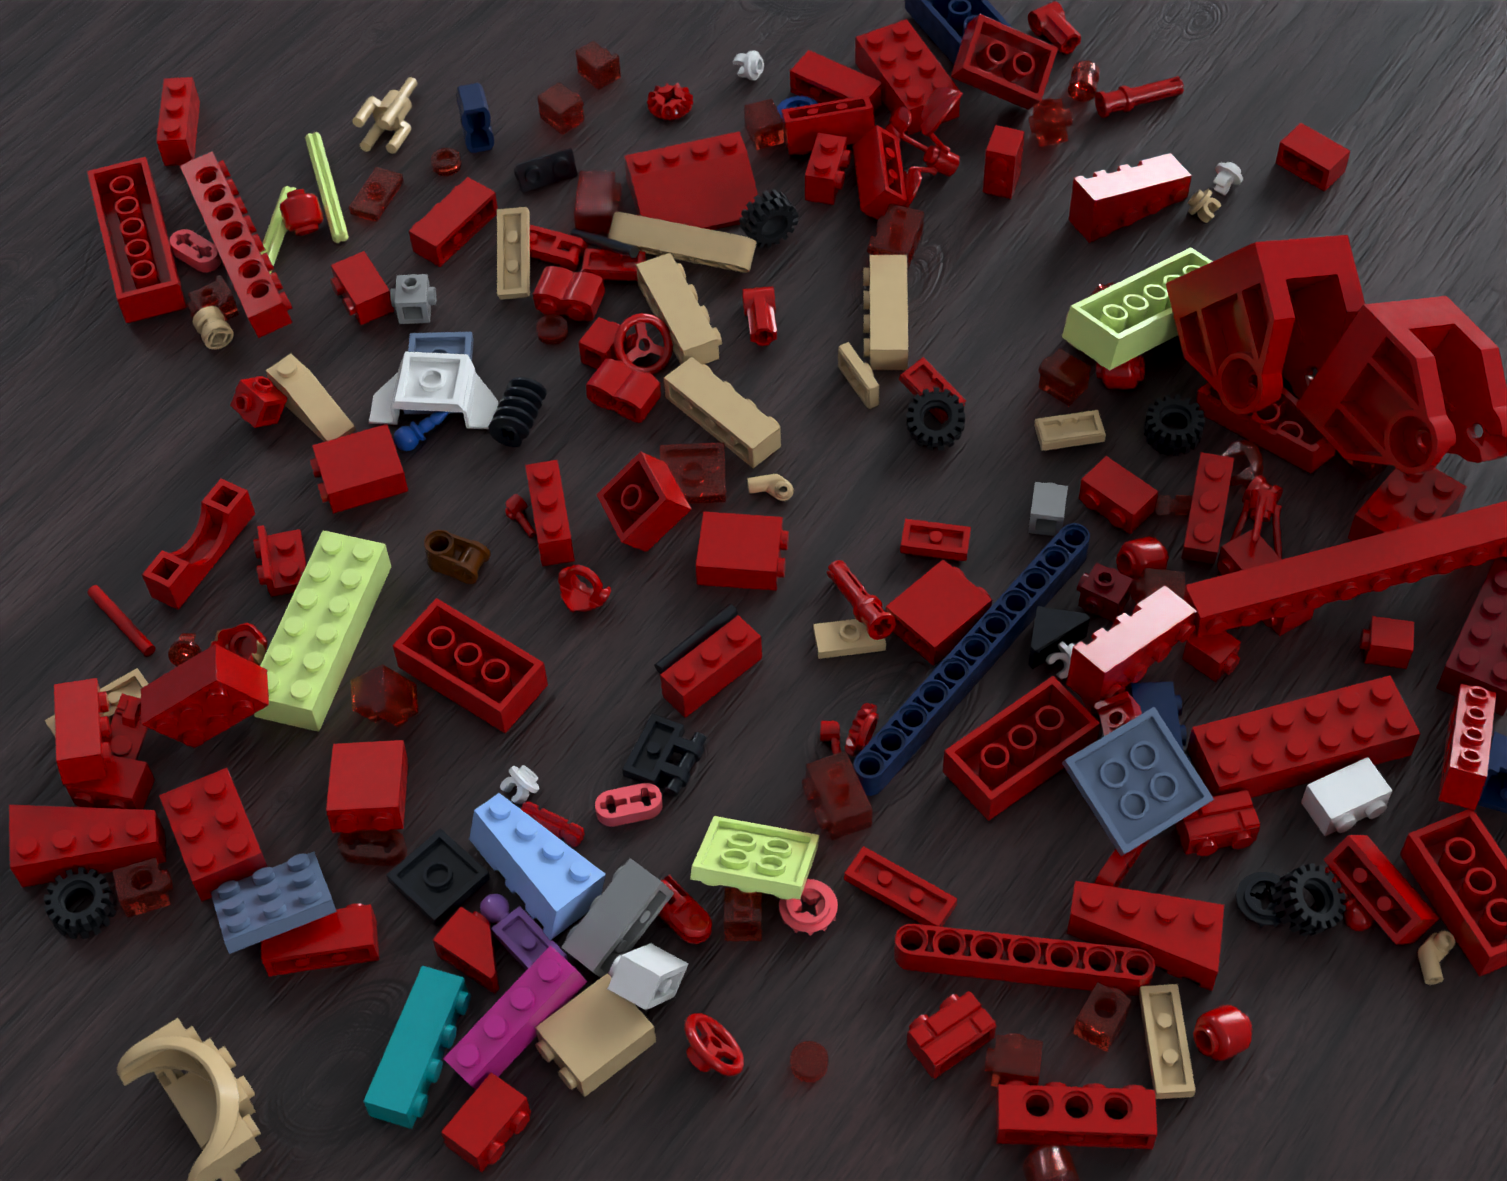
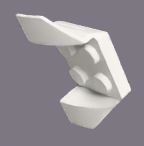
[369,352,499,429]

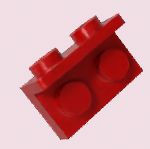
[253,525,307,597]

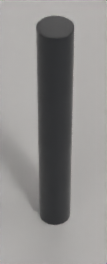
[570,228,639,258]
[654,604,738,674]

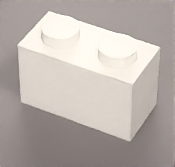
[1301,757,1392,836]
[607,943,688,1010]

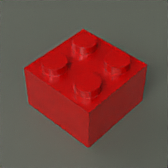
[596,451,692,552]

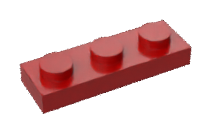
[844,846,958,927]

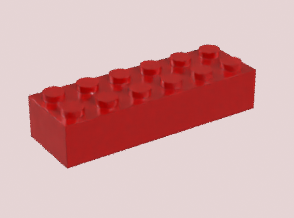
[87,157,187,323]
[1187,675,1420,798]

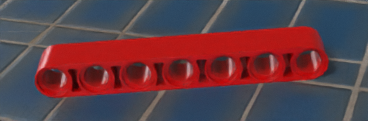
[894,924,1155,995]

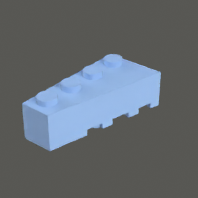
[469,793,606,941]

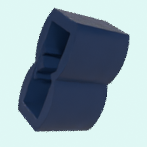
[456,83,494,153]

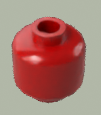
[280,189,323,236]
[1096,356,1145,390]
[1116,536,1169,583]
[1194,1005,1252,1061]

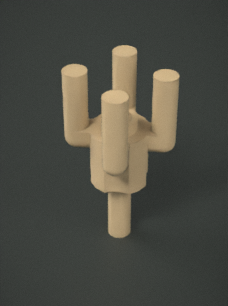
[352,77,418,154]

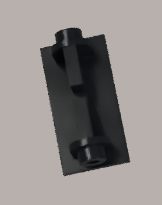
[514,148,578,192]

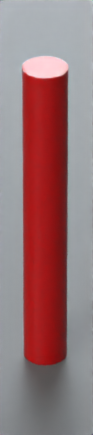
[87,585,156,656]

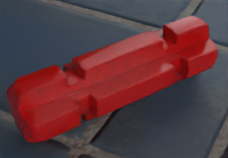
[520,801,585,847]

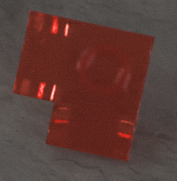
[351,664,418,727]

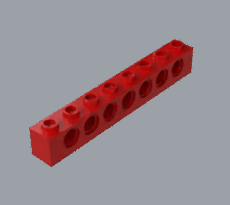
[180,151,293,338]

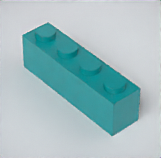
[363,966,471,1129]

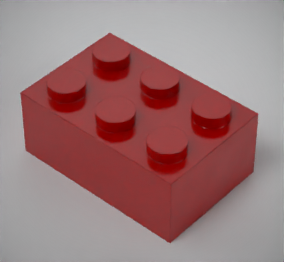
[950,14,1058,110]
[1348,468,1467,541]
[141,644,269,748]
[159,768,268,901]

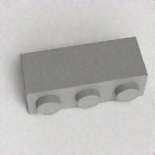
[561,858,674,978]

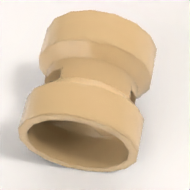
[192,306,234,350]

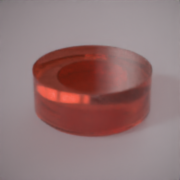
[431,148,461,176]
[536,314,568,345]
[790,1041,828,1082]

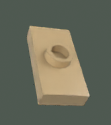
[838,342,879,409]
[1034,410,1106,451]
[813,619,886,659]

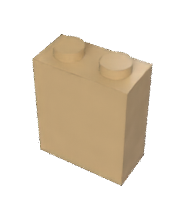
[535,973,656,1097]

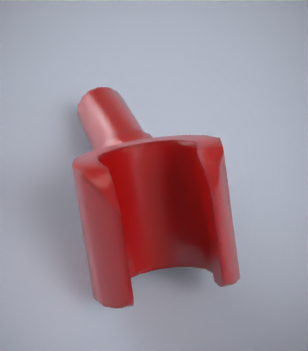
[505,494,536,538]
[820,721,845,769]

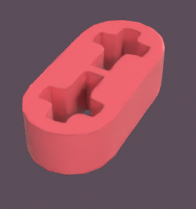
[169,229,221,272]
[595,783,663,827]

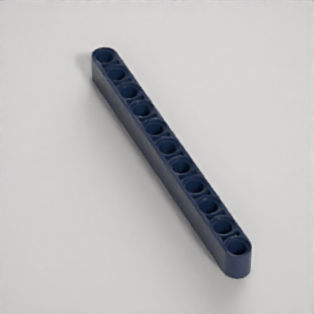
[853,523,1090,796]

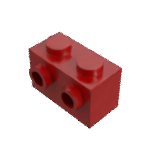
[805,133,851,205]

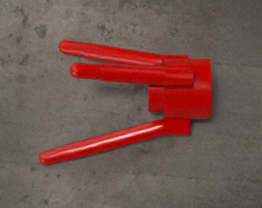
[1229,489,1282,559]

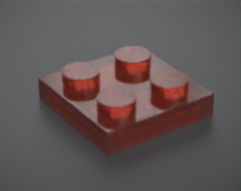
[660,443,726,504]

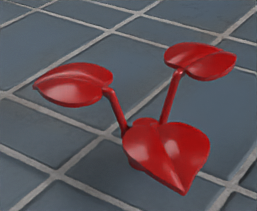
[884,87,963,222]

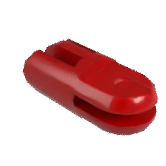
[658,874,712,944]

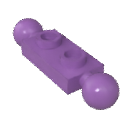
[480,894,568,970]

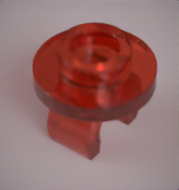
[168,633,203,667]

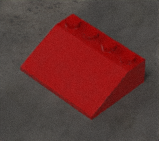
[624,131,758,230]

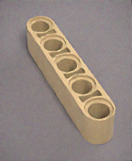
[608,212,757,273]

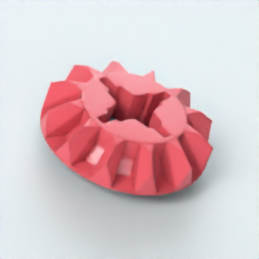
[779,879,838,936]

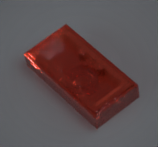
[349,167,404,222]

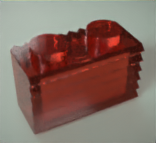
[574,170,622,233]

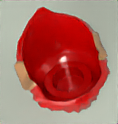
[209,623,268,666]

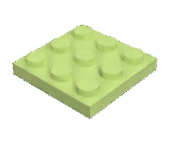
[690,816,819,900]

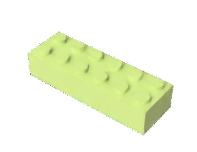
[1062,248,1213,370]
[254,530,391,732]

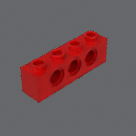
[1438,684,1496,810]
[996,1081,1157,1149]

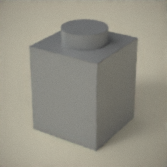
[1028,482,1068,536]

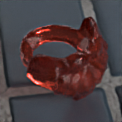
[1220,440,1264,489]

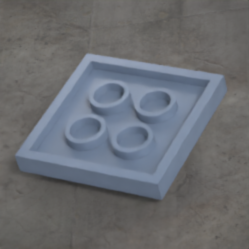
[1062,707,1214,856]
[210,852,337,954]

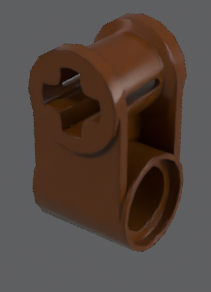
[424,529,491,584]

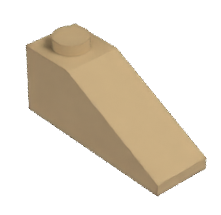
[266,354,356,442]

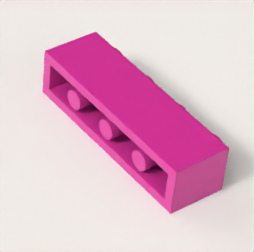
[443,945,587,1090]

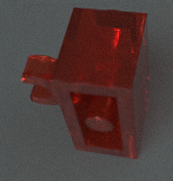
[867,204,925,272]
[802,751,873,840]

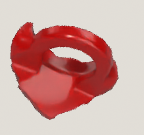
[558,565,611,612]

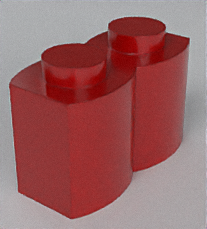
[533,266,605,321]
[586,358,661,423]

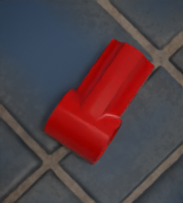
[1028,1,1081,55]
[742,286,777,346]

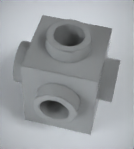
[390,274,436,324]

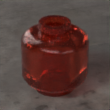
[1022,1144,1080,1181]

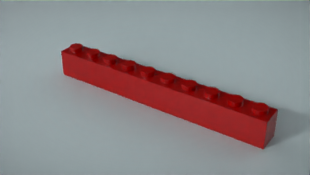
[1184,501,1507,637]

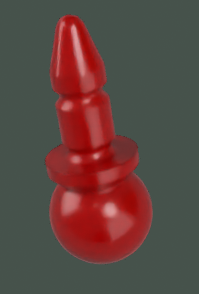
[1325,866,1374,931]

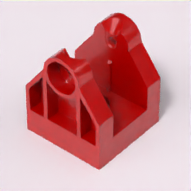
[1166,235,1365,415]
[1295,296,1507,474]

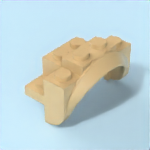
[117,1018,261,1181]

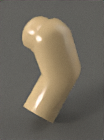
[747,474,794,501]
[1418,930,1455,985]

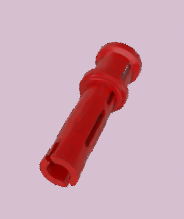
[1095,76,1184,118]
[827,560,896,640]

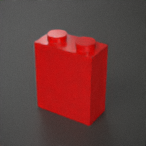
[310,424,408,513]
[696,511,789,591]
[886,560,992,666]
[326,740,408,833]

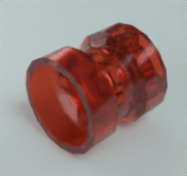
[1068,60,1101,102]

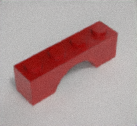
[142,479,256,610]

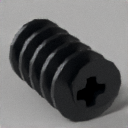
[488,377,547,447]

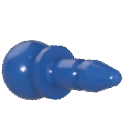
[394,411,448,451]

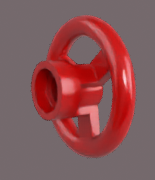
[614,313,673,375]
[684,1013,744,1076]

